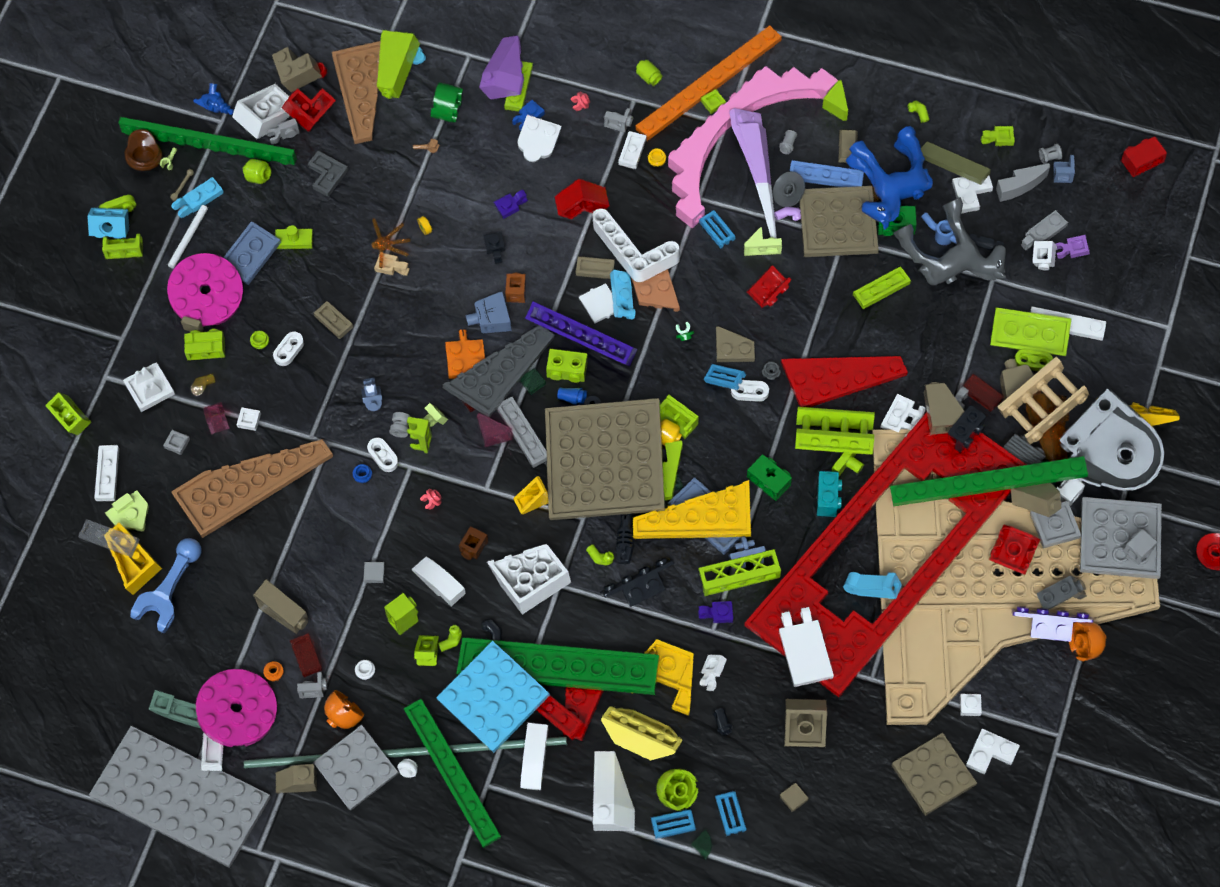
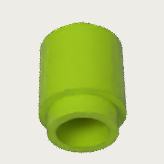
[636,60,662,86]

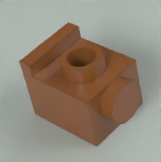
[505,272,526,303]

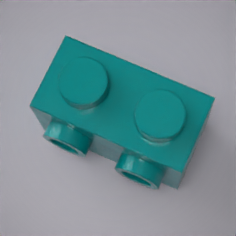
[817,471,842,517]

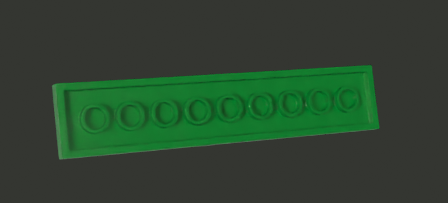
[456,638,660,695]

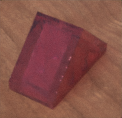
[203,402,230,434]
[477,413,513,447]

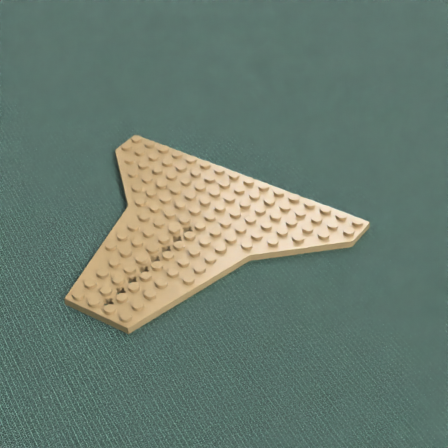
[872,429,1160,725]

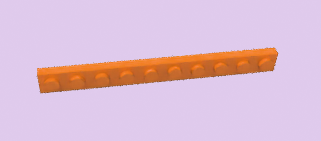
[636,25,782,141]

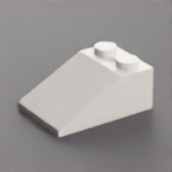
[232,84,290,139]

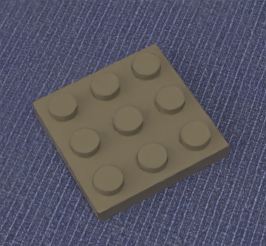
[891,733,977,816]

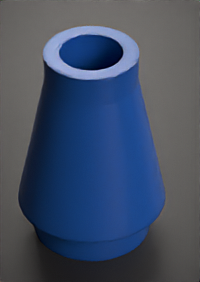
[557,387,587,406]

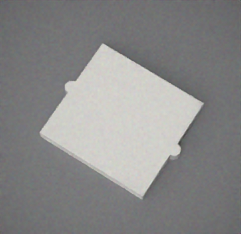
[579,283,614,323]

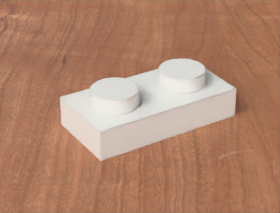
[619,131,647,169]

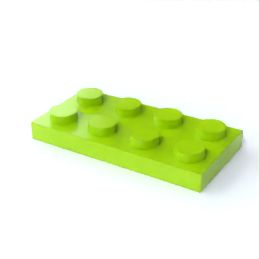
[990,308,1072,356]

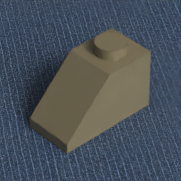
[276,764,317,793]

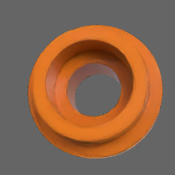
[264,662,284,681]

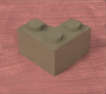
[272,47,322,92]

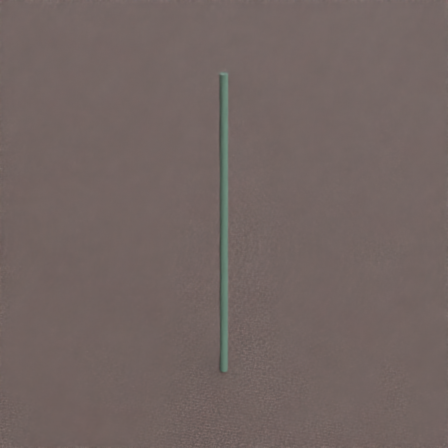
[244,736,567,768]

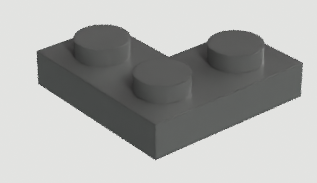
[308,151,349,197]

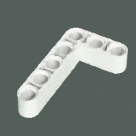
[592,209,680,282]

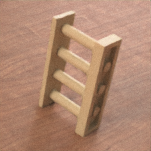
[997,357,1089,444]

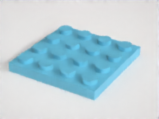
[437,641,550,753]

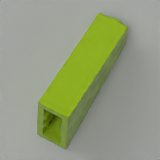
[377,30,420,98]

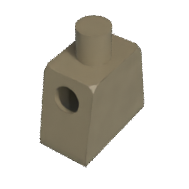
[1000,359,1042,400]

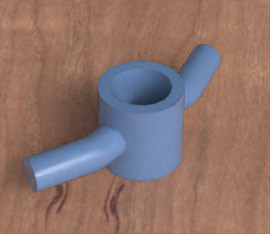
[922,213,957,245]

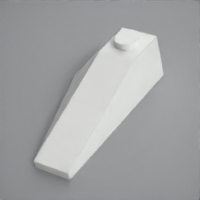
[593,751,635,831]

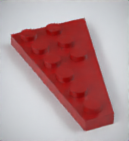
[781,356,908,408]

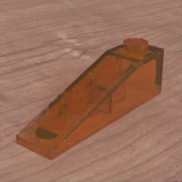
[1026,393,1069,462]

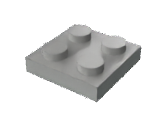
[1030,501,1081,548]

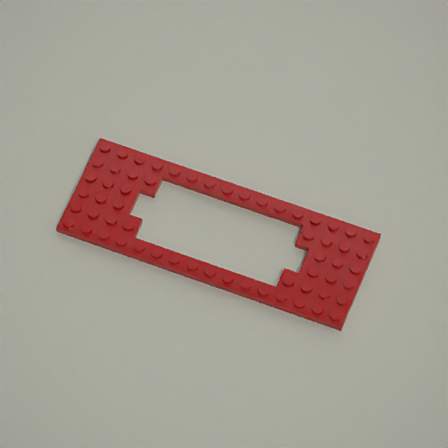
[744,412,1026,697]

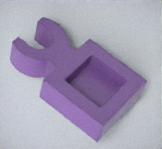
[1056,235,1090,259]

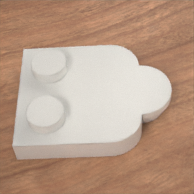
[518,115,561,162]

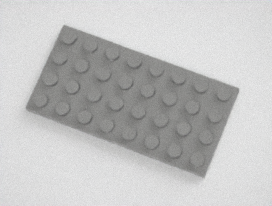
[89,726,271,868]

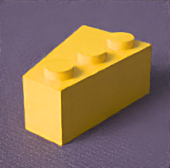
[104,523,162,595]

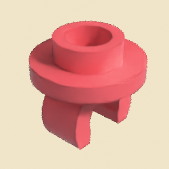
[571,91,590,111]
[420,489,442,510]

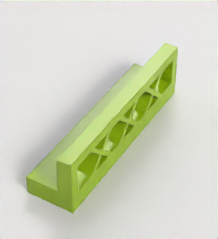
[699,549,781,596]

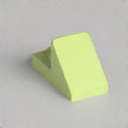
[744,227,782,256]

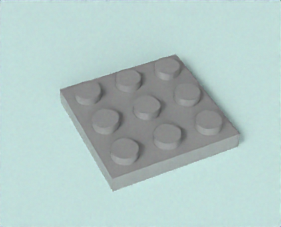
[313,725,399,811]

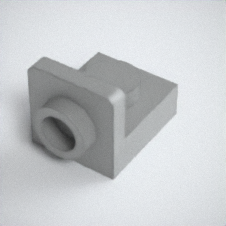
[604,108,633,132]
[297,672,327,698]

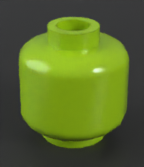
[243,159,271,184]

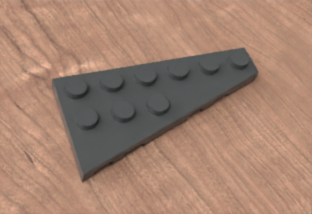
[443,325,555,418]

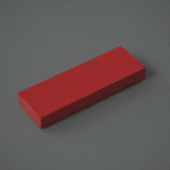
[536,696,585,740]

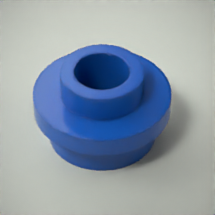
[353,464,372,483]

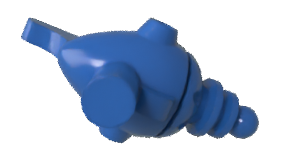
[193,83,234,115]

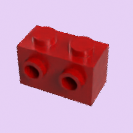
[1121,137,1167,177]

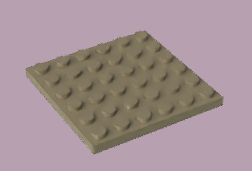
[545,398,665,520]

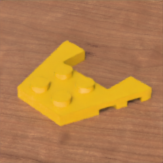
[632,640,694,716]

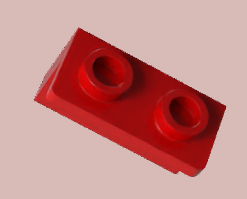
[747,265,792,308]

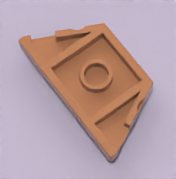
[630,269,680,312]

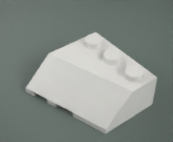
[487,544,571,614]

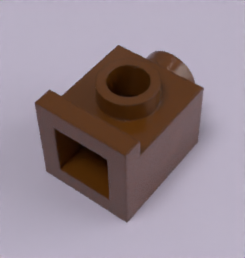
[459,526,488,560]

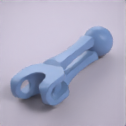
[131,538,201,633]

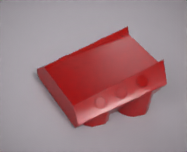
[988,525,1041,575]

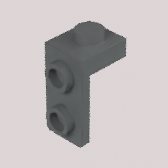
[1037,575,1087,610]

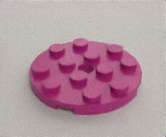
[167,253,243,327]
[196,669,277,747]

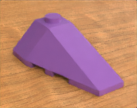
[479,36,524,99]

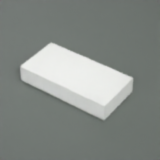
[201,733,223,771]

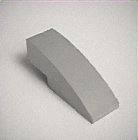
[996,163,1050,202]

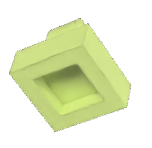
[423,403,448,427]

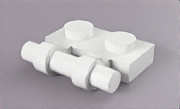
[881,394,926,437]

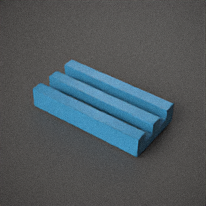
[699,210,735,249]
[704,364,746,390]
[715,791,746,836]
[651,809,696,839]

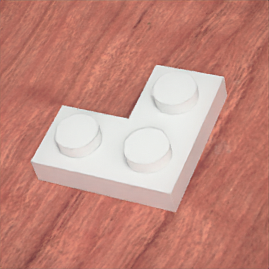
[952,176,993,213]
[966,729,1020,775]

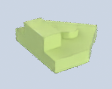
[105,491,149,531]

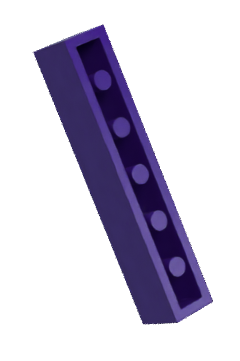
[525,302,638,366]

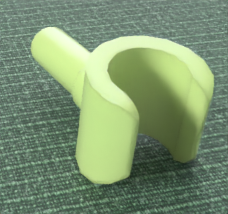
[160,148,177,170]

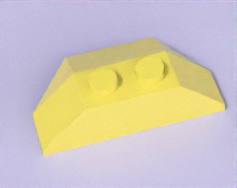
[601,706,682,760]

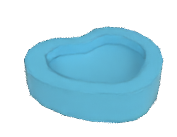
[412,47,426,64]

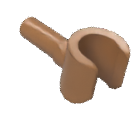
[413,139,440,153]

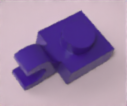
[494,190,528,219]
[698,601,733,623]

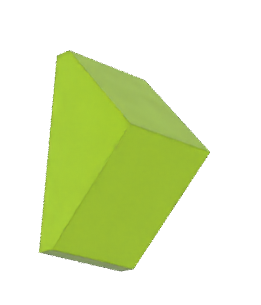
[822,80,848,121]

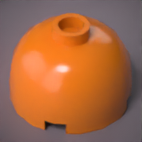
[1068,622,1106,661]
[324,690,364,729]

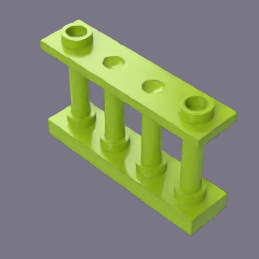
[795,407,875,455]

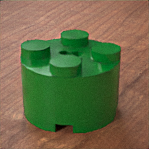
[431,82,463,123]

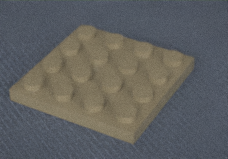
[799,186,879,257]

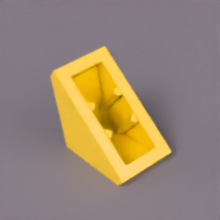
[513,476,548,514]

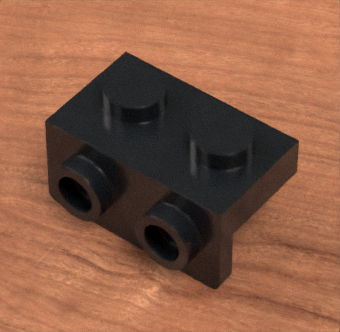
[948,406,986,453]

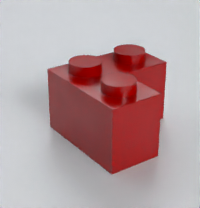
[281,88,336,132]
[554,179,609,220]

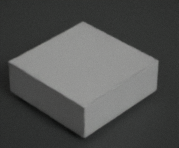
[163,430,190,455]
[364,562,385,583]

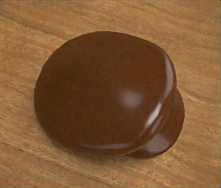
[125,129,162,171]

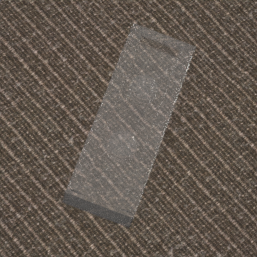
[78,519,139,558]

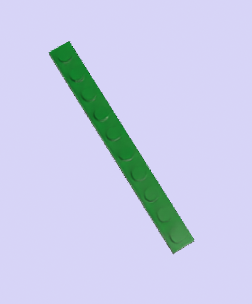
[119,117,297,165]
[890,456,1088,507]

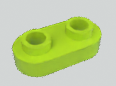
[99,195,136,212]
[1015,349,1053,371]

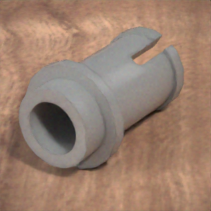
[779,130,797,154]

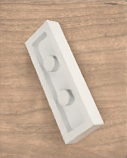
[95,445,119,501]

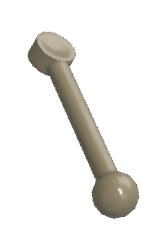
[171,169,194,201]

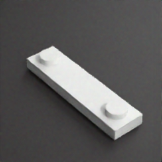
[1030,307,1106,341]

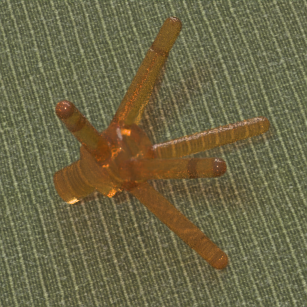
[372,218,411,268]

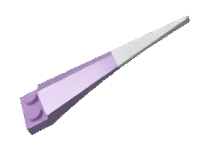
[729,108,777,239]

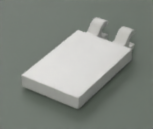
[779,607,834,687]

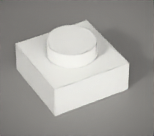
[237,408,261,431]
[960,694,982,716]

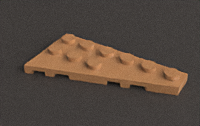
[332,41,381,144]

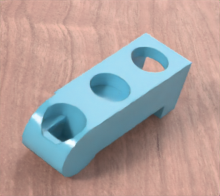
[843,572,902,599]

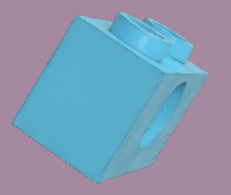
[88,208,129,239]

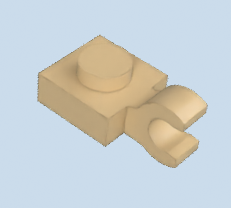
[374,253,410,276]

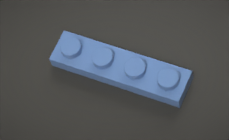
[790,161,864,187]

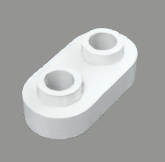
[273,332,304,366]
[731,380,769,401]
[367,438,398,472]

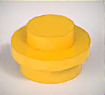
[648,149,666,166]

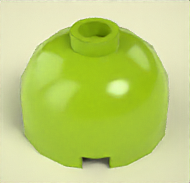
[657,769,698,810]

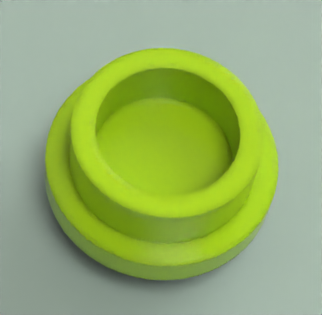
[250,331,269,349]

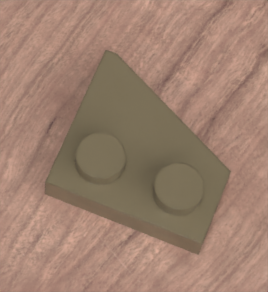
[716,326,755,362]

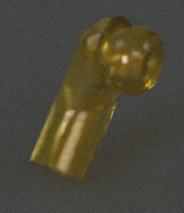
[191,374,216,395]

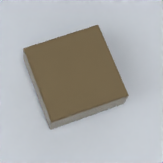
[181,316,204,332]
[779,783,808,812]

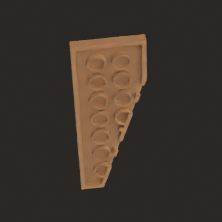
[172,439,333,538]

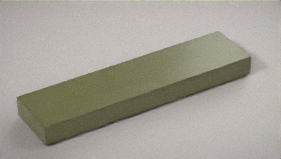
[921,141,991,185]

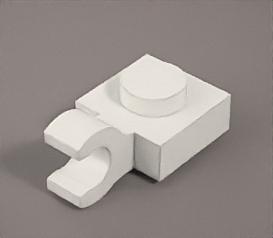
[700,655,727,691]

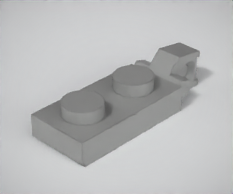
[1021,210,1068,250]

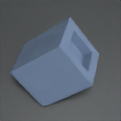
[1053,155,1075,183]

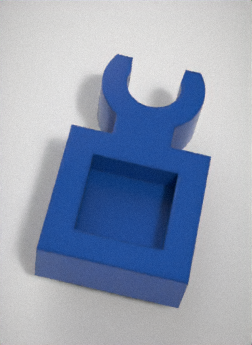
[512,100,545,131]

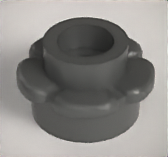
[762,362,781,380]

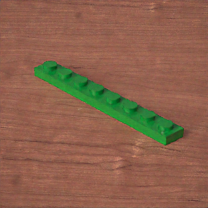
[404,699,501,848]

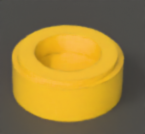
[417,216,432,235]

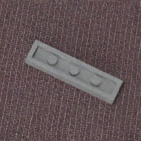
[497,397,547,468]

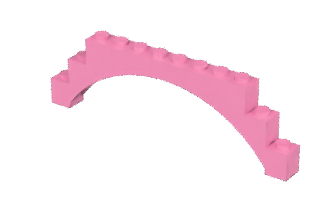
[668,66,838,228]

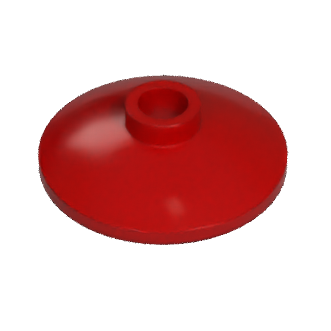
[1196,533,1220,570]

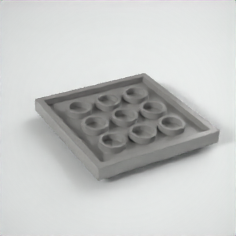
[1080,497,1162,579]

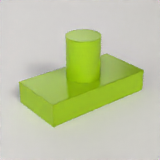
[275,225,313,249]
[832,452,864,476]

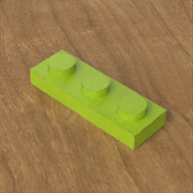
[504,61,533,111]
[853,266,911,309]

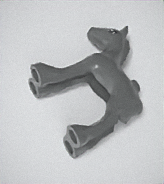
[893,197,1006,285]

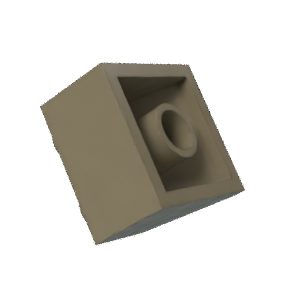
[785,699,827,747]

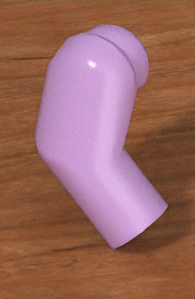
[774,207,801,221]

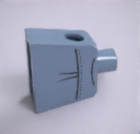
[466,292,511,333]

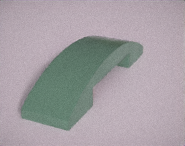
[149,690,201,728]

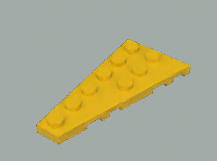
[633,480,751,539]

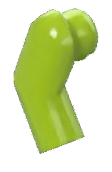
[908,101,930,123]
[586,545,614,565]
[438,625,462,652]

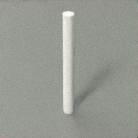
[168,205,208,268]

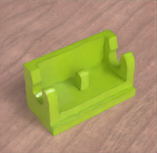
[102,234,143,259]
[660,395,699,439]
[407,417,432,453]

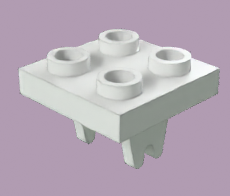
[123,362,175,412]

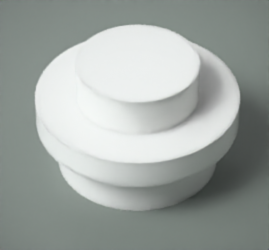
[355,660,375,680]
[397,759,417,777]

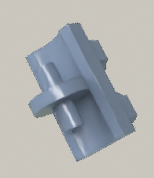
[361,378,382,411]
[728,536,765,570]

